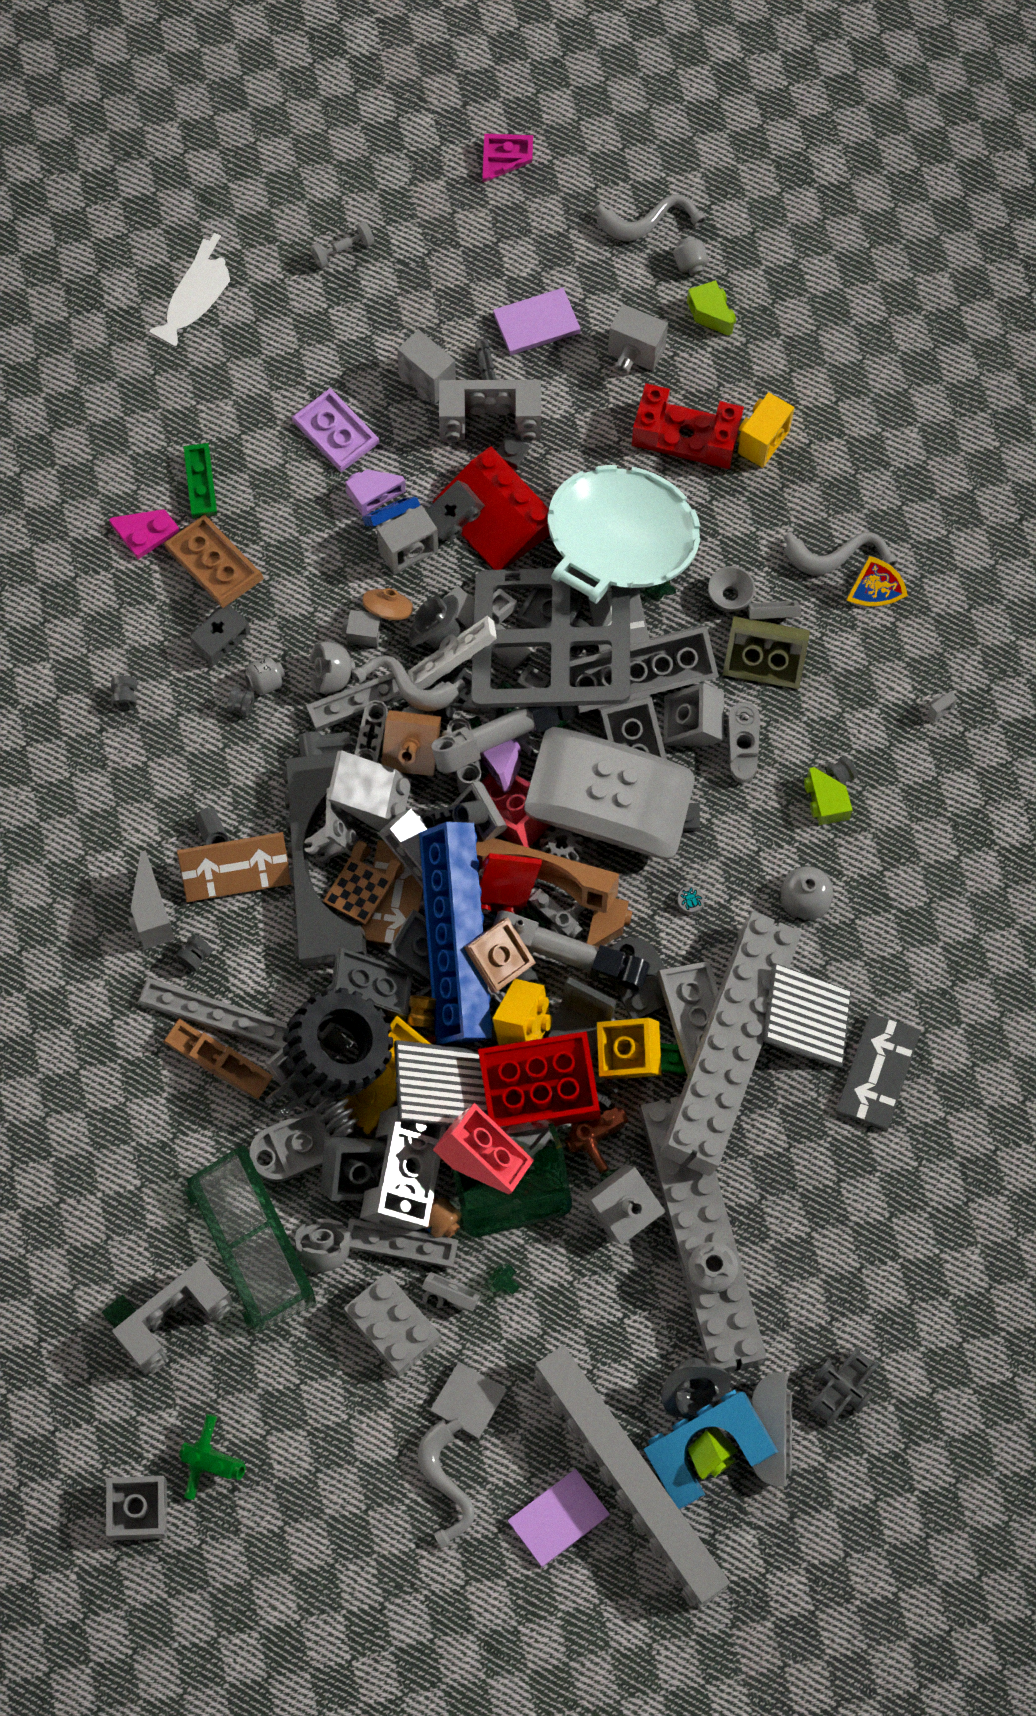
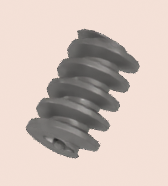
[309,1090,364,1137]

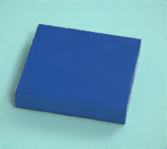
[362,496,421,526]

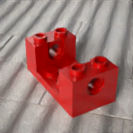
[631,383,744,469]

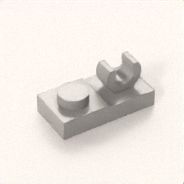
[422,1272,482,1311]

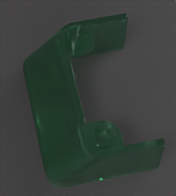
[450,1123,572,1237]

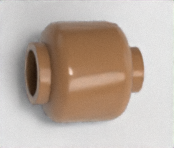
[425,1197,461,1238]

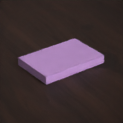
[493,288,581,355]
[292,388,379,472]
[508,1469,610,1567]

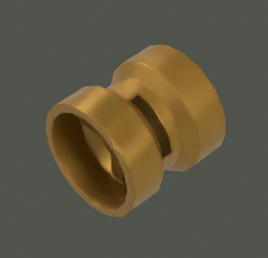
[407,996,437,1027]

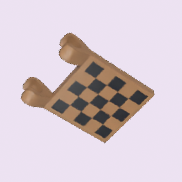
[323,841,405,925]

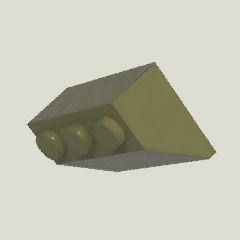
[722,616,810,689]

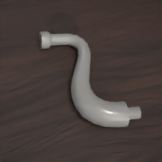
[594,194,707,241]
[783,532,898,575]
[351,656,466,711]
[418,1417,475,1549]

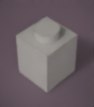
[342,610,382,648]

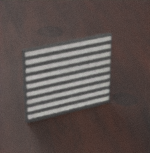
[763,963,851,1068]
[394,1040,488,1126]

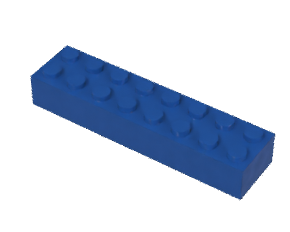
[419,822,493,1046]

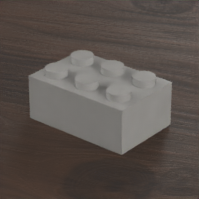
[344,1272,441,1378]

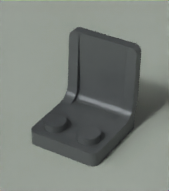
[542,977,616,1060]

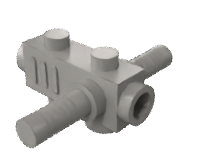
[528,887,586,955]

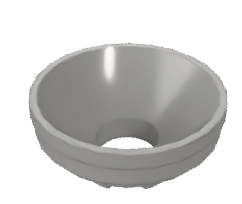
[708,566,755,612]
[687,1242,739,1293]

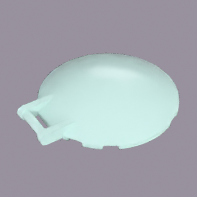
[548,465,700,604]

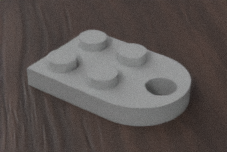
[250,1108,330,1182]

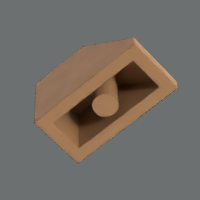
[587,898,633,948]

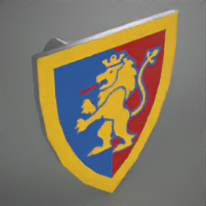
[845,555,908,606]

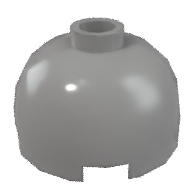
[310,641,355,694]
[780,866,834,921]
[295,1219,351,1272]

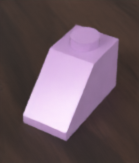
[346,469,406,516]
[480,739,522,793]

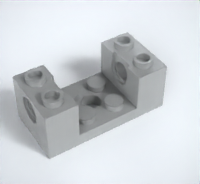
[439,380,541,442]
[360,1106,447,1231]
[112,1259,233,1376]

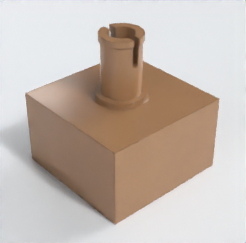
[382,710,441,776]

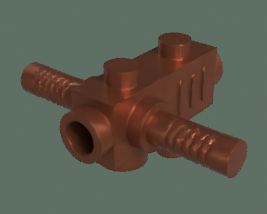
[564,1108,629,1174]

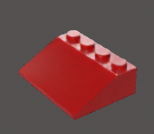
[432,446,550,570]
[478,1031,601,1134]

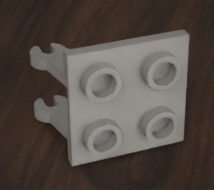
[304,787,357,863]

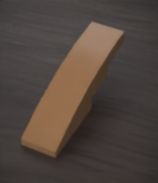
[163,1018,273,1099]

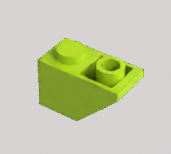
[687,280,736,335]
[804,767,853,826]
[688,1427,738,1479]

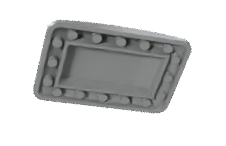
[524,727,695,860]

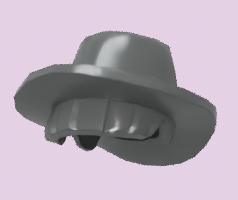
[409,595,460,650]
[661,1357,731,1419]

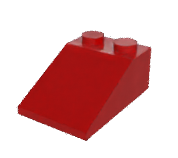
[478,853,542,915]

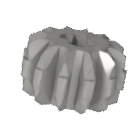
[539,826,584,862]

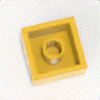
[737,392,794,468]
[493,979,552,1046]
[597,1018,662,1080]

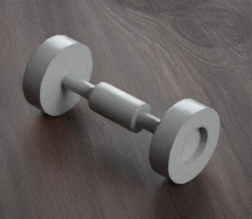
[310,221,375,269]

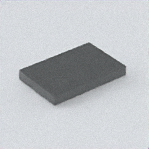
[331,947,413,1021]

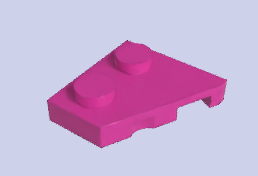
[482,133,533,182]
[109,509,180,559]

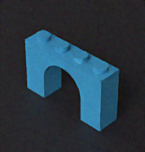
[644,1390,779,1509]

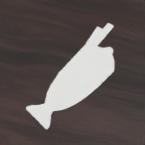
[149,233,230,346]

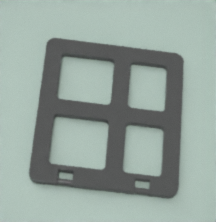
[471,568,630,708]

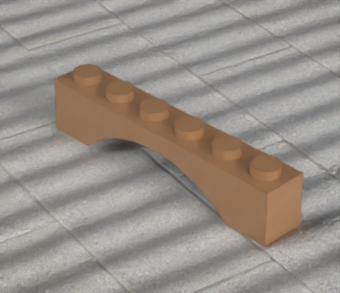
[476,833,619,913]

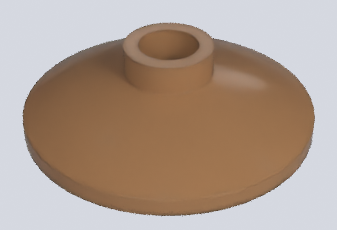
[362,588,413,620]

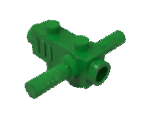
[179,1414,246,1500]

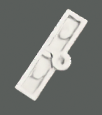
[408,616,497,690]

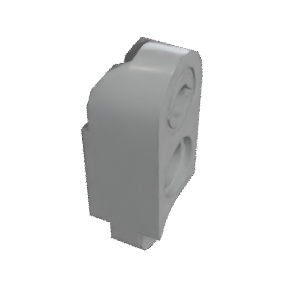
[727,702,760,783]

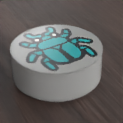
[677,886,704,915]

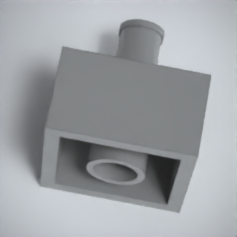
[608,304,668,375]
[582,1164,665,1245]

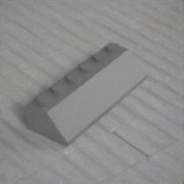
[570,625,719,713]

